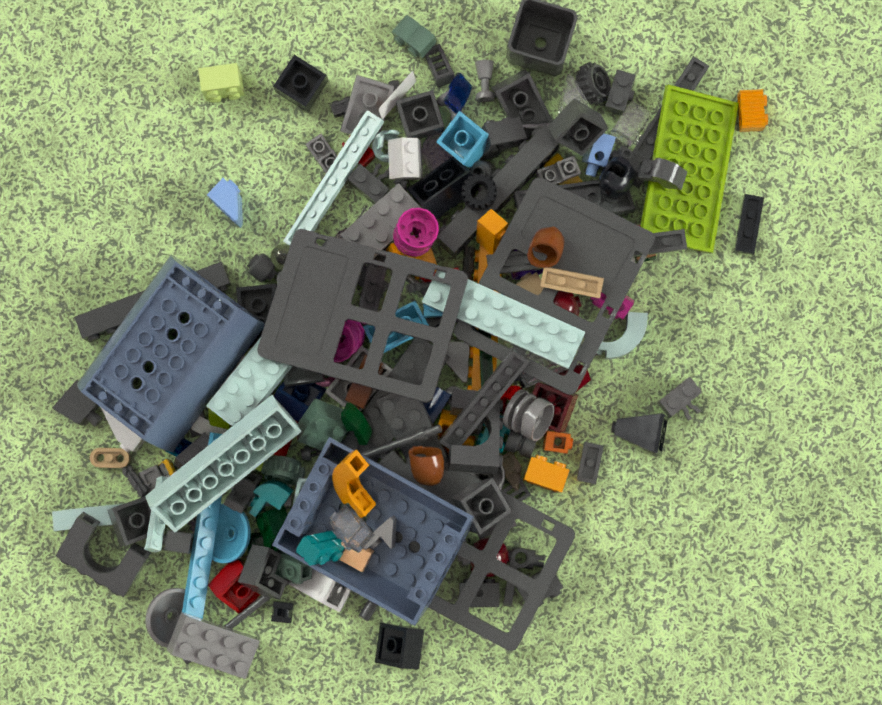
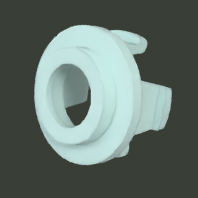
[372,130,399,162]

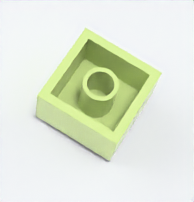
[198,63,245,103]

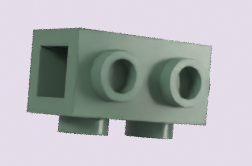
[275,550,313,584]

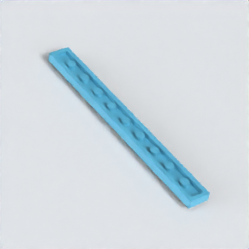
[182,432,222,619]

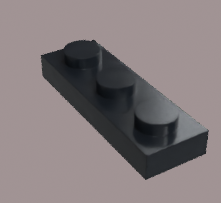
[734,194,764,255]

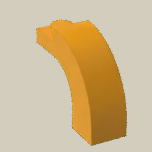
[332,449,376,518]

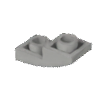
[305,134,337,173]
[536,156,581,185]

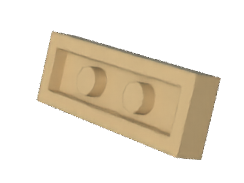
[540,267,604,298]

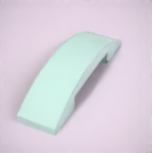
[52,504,122,531]

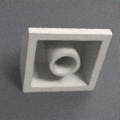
[388,137,423,180]

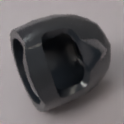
[598,157,636,199]

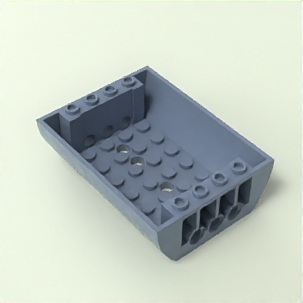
[77,255,265,452]
[272,437,474,626]

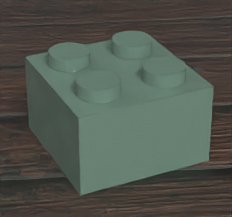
[297,398,348,450]

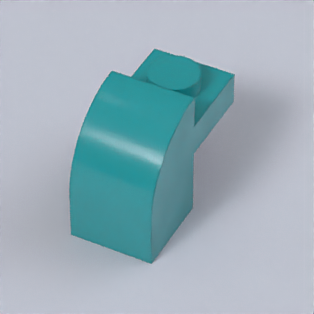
[249,480,294,517]

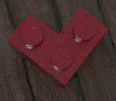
[533,381,579,433]

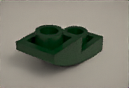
[341,402,373,445]

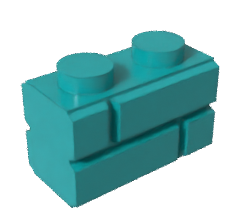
[296,531,345,566]

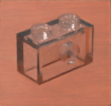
[610,101,652,149]

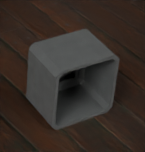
[506,0,578,77]

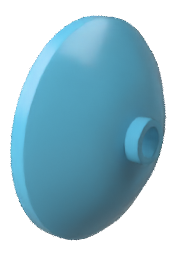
[212,503,251,563]

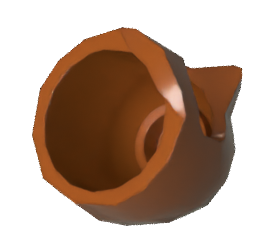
[527,226,565,268]
[409,446,444,486]

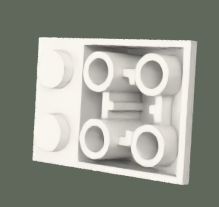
[289,569,352,612]

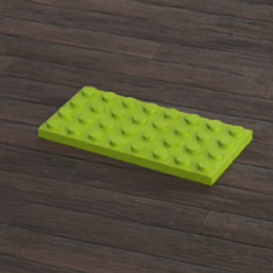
[640,84,739,254]

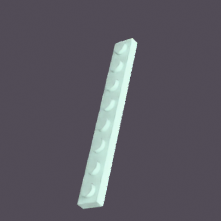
[283,111,384,246]

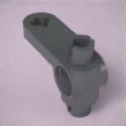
[503,547,545,607]

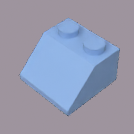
[207,178,243,228]

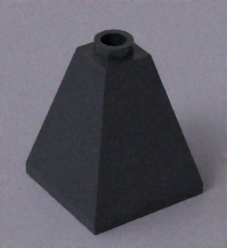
[611,413,668,457]

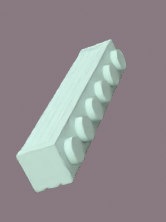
[144,476,168,553]

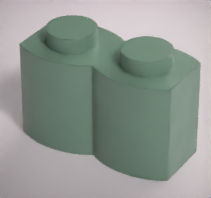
[392,15,437,58]

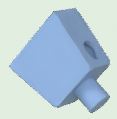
[582,133,616,177]

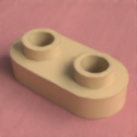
[90,448,130,468]

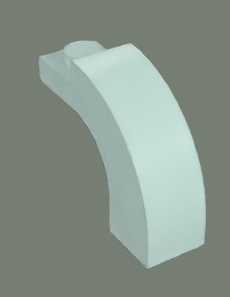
[596,312,648,360]

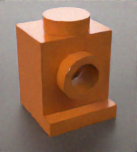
[543,430,573,454]

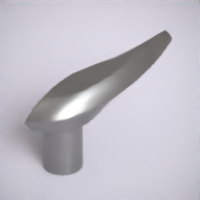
[523,122,550,140]

